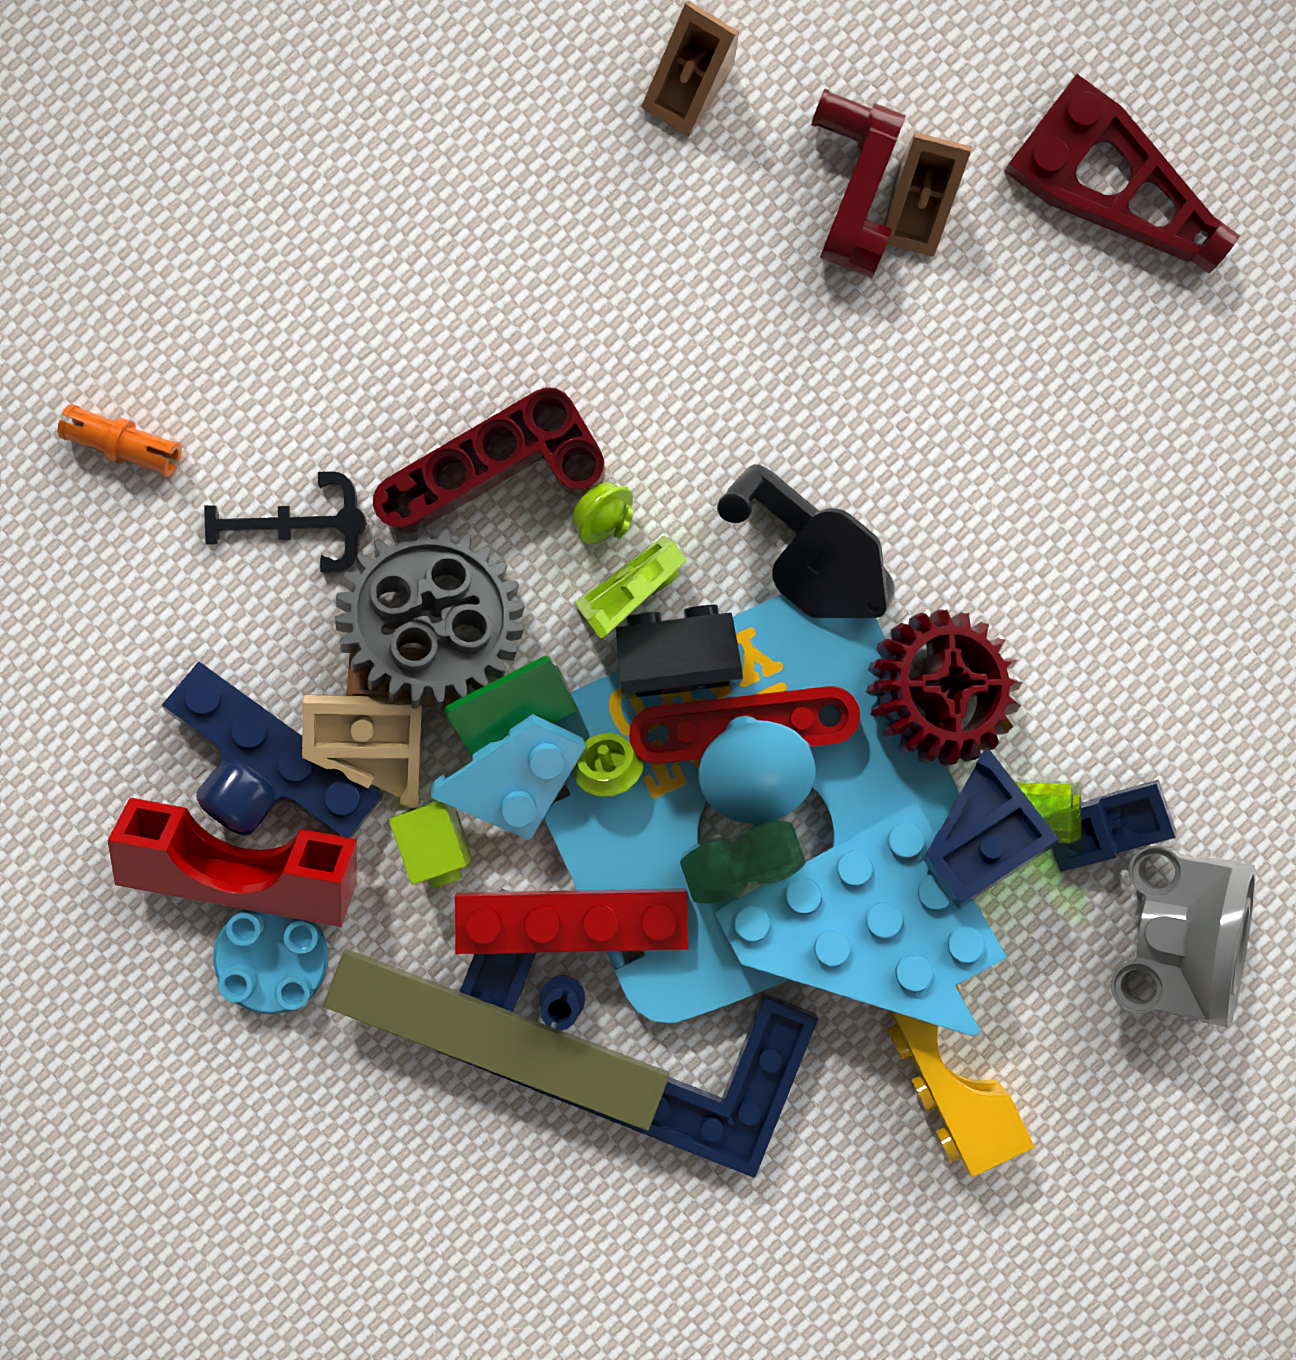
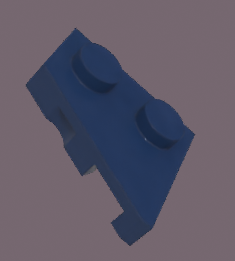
[923,749,1059,909]

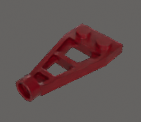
[1004,74,1240,274]

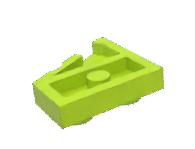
[574,536,687,639]

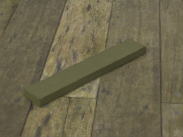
[322,949,669,1131]

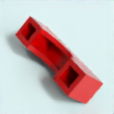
[107,797,357,927]

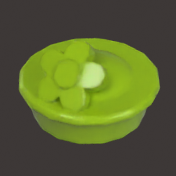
[572,482,634,545]
[573,733,643,797]

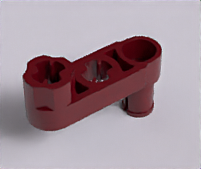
[811,88,906,278]

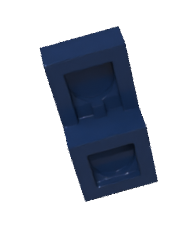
[1043,779,1177,872]

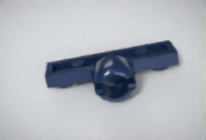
[162,661,383,838]

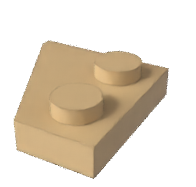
[302,695,422,808]

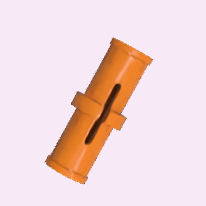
[57,404,182,477]

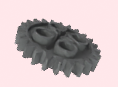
[335,525,525,710]

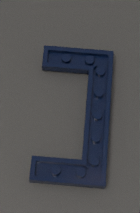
[436,888,819,1178]

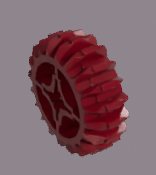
[865,609,1023,766]

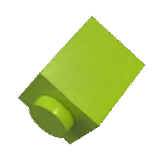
[389,801,473,889]

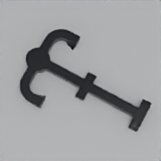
[204,471,367,573]

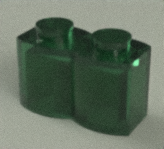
[680,819,806,903]

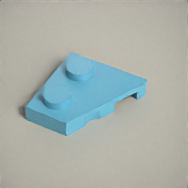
[430,714,586,841]

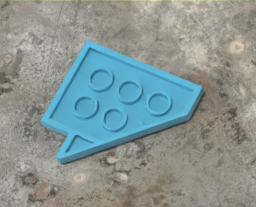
[714,802,1007,1036]

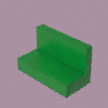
[445,656,579,758]

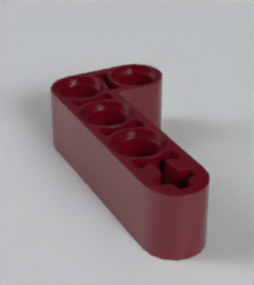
[373,387,606,533]

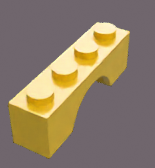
[876,985,1035,1177]

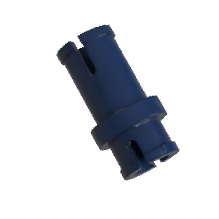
[540,975,586,1030]

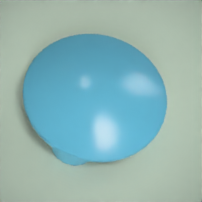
[699,716,815,824]
[213,909,329,1014]

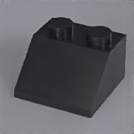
[615,604,743,699]

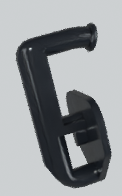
[717,464,895,618]

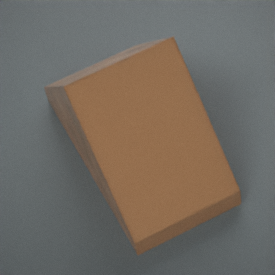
[641,1,739,137]
[884,132,972,256]

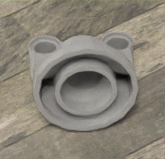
[1111,846,1256,1028]

